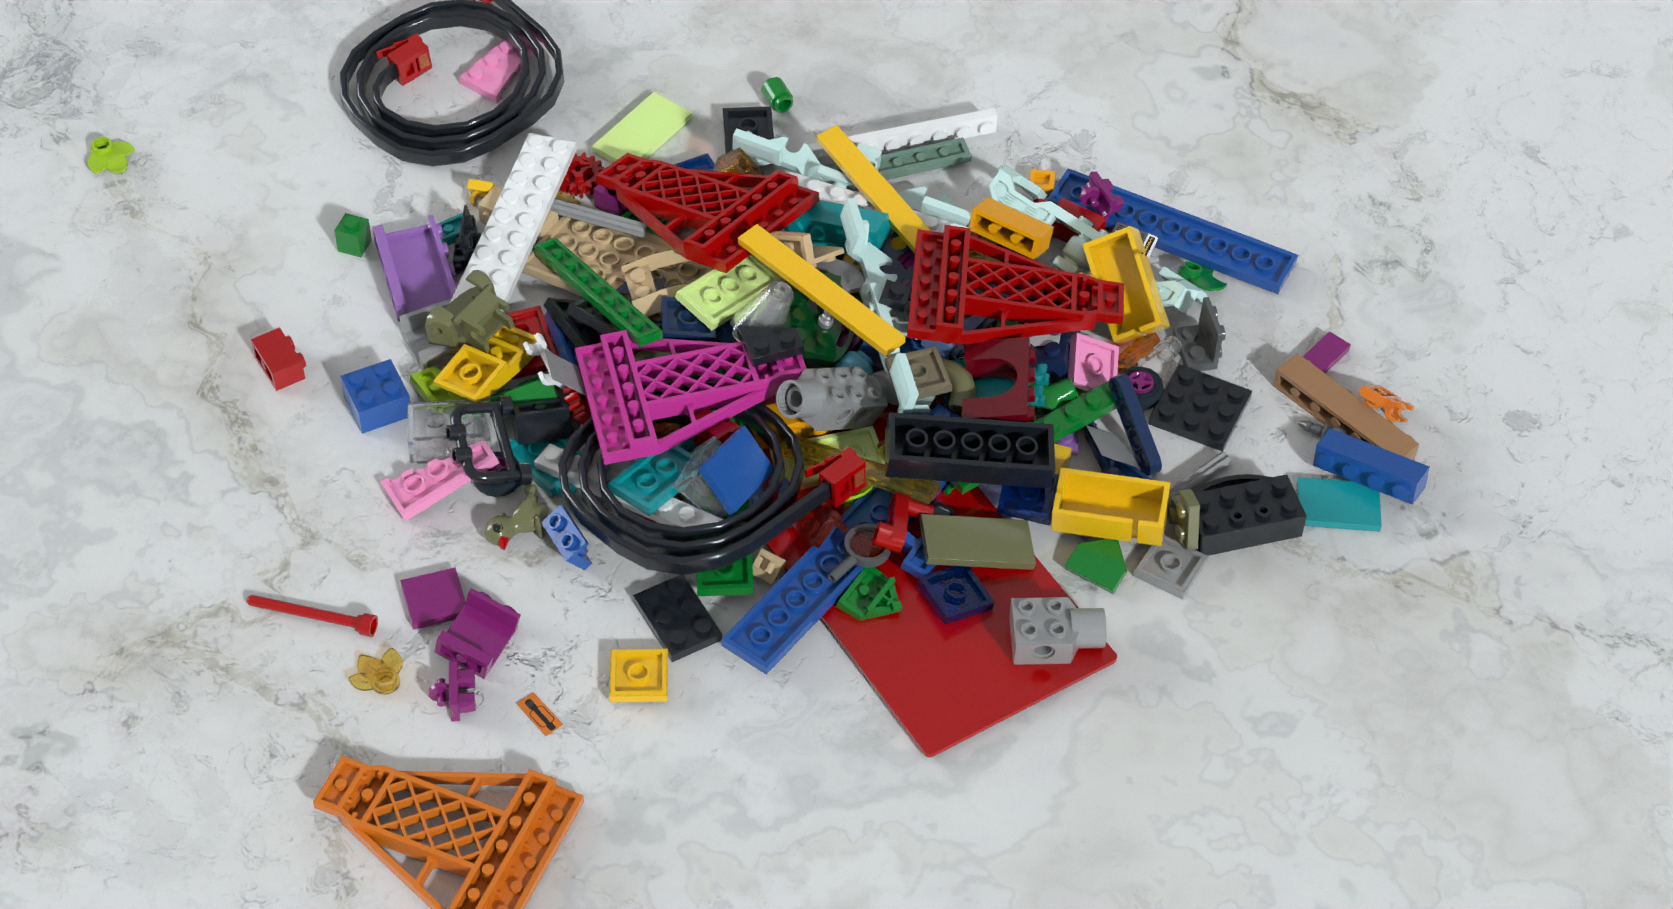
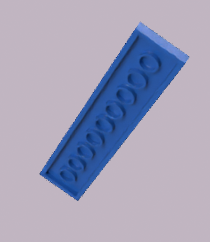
[1047,168,1298,294]
[721,472,936,675]

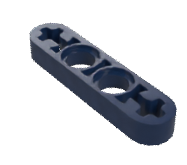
[1109,374,1162,476]

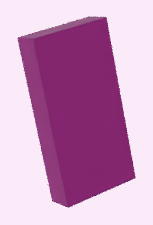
[1303,331,1351,373]

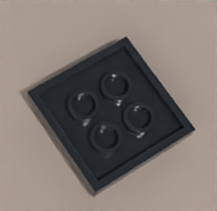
[1148,364,1252,452]

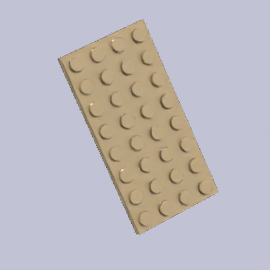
[522,216,707,329]

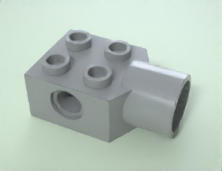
[1009,597,1106,665]

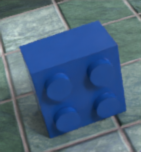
[340,359,413,434]

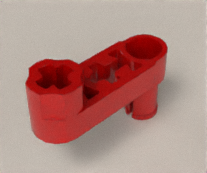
[872,491,934,553]

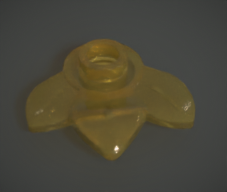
[348,648,403,695]

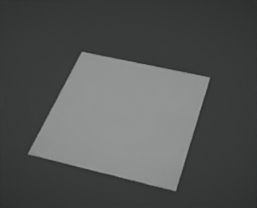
[545,350,586,396]
[1086,425,1139,468]

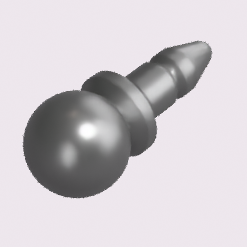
[1298,421,1347,440]

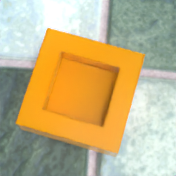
[1030,169,1055,195]

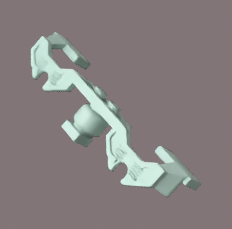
[732,128,972,227]
[988,163,1210,314]
[840,198,936,415]

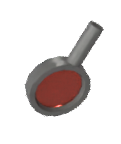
[827,523,891,583]

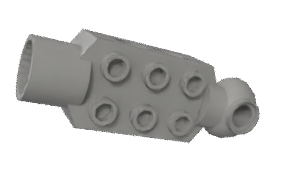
[776,367,899,431]

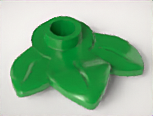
[1177,261,1227,291]

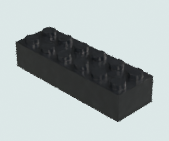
[885,412,1055,488]

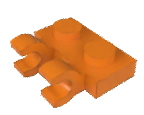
[1358,385,1415,422]

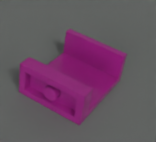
[434,588,521,679]

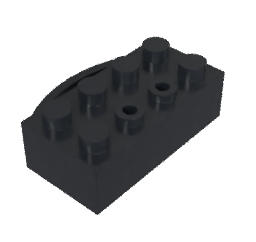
[1193,474,1307,556]

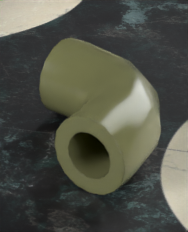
[941,358,977,416]

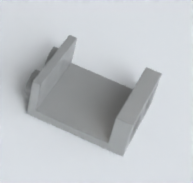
[400,299,471,370]

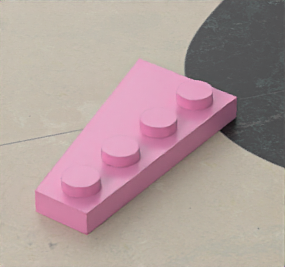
[459,38,540,104]
[380,440,499,522]

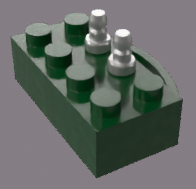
[780,272,854,369]

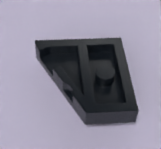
[737,325,805,367]

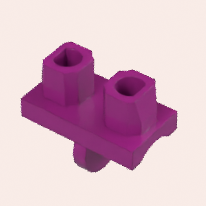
[1079,171,1124,220]
[428,661,476,722]

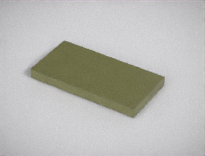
[919,514,1036,570]

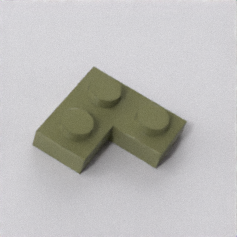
[1167,489,1200,551]

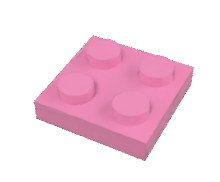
[1068,333,1119,392]

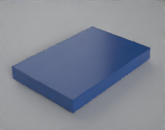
[698,425,775,515]

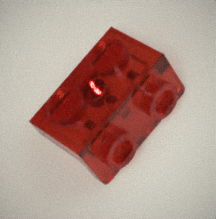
[792,501,849,549]

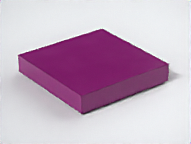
[400,567,466,630]

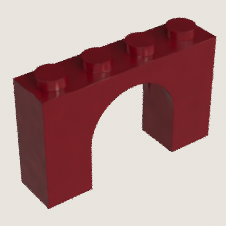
[962,337,1037,423]

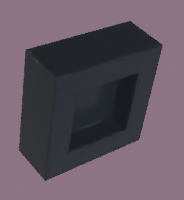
[878,279,912,312]

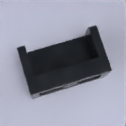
[512,397,571,445]

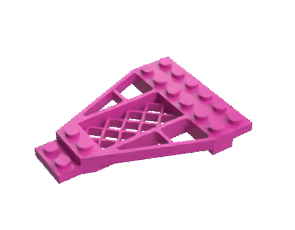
[575,330,807,465]

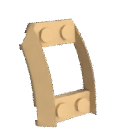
[621,250,713,317]

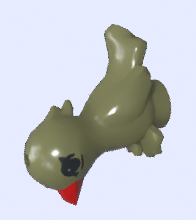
[484,484,548,550]

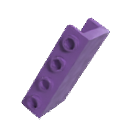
[373,215,459,321]

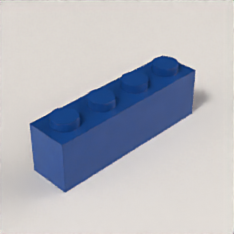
[1313,428,1430,505]

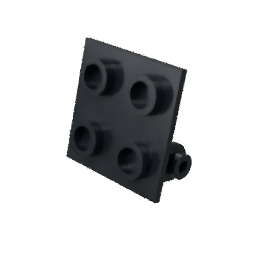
[452,205,481,273]

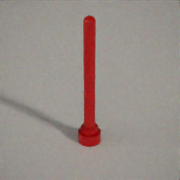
[246,595,378,637]

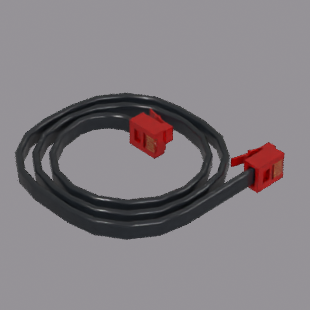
[340,0,565,167]
[558,376,867,575]

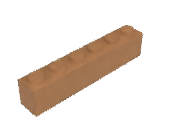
[1273,353,1419,461]

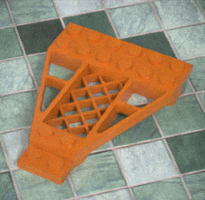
[313,755,584,909]

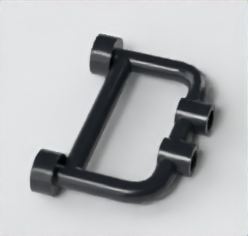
[446,395,533,486]

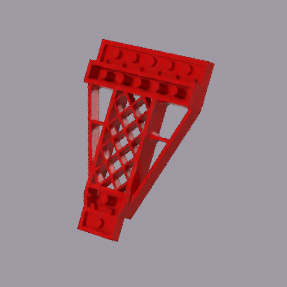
[596,153,820,273]
[907,225,1124,345]

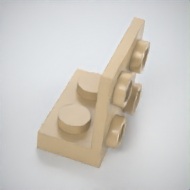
[770,231,844,268]

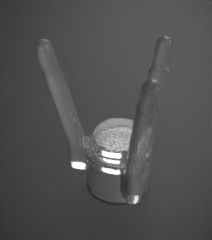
[1132,336,1182,391]

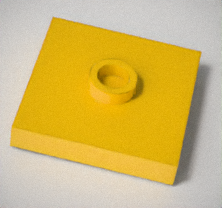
[609,648,668,702]

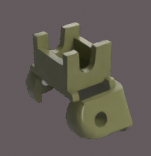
[425,270,514,353]

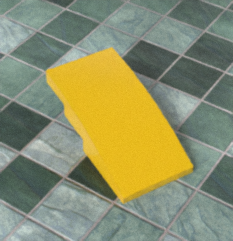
[433,326,537,403]

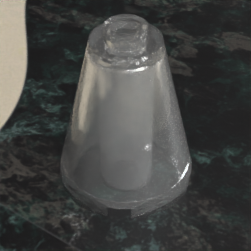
[730,281,794,342]

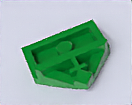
[1064,539,1127,594]
[836,567,902,620]

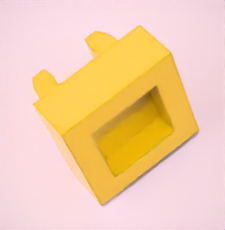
[467,179,496,206]

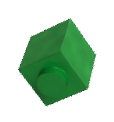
[334,213,372,258]

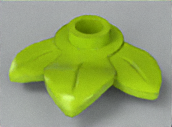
[87,137,135,174]

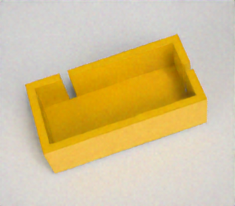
[1082,226,1170,345]
[1052,467,1171,546]

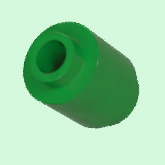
[761,77,793,113]

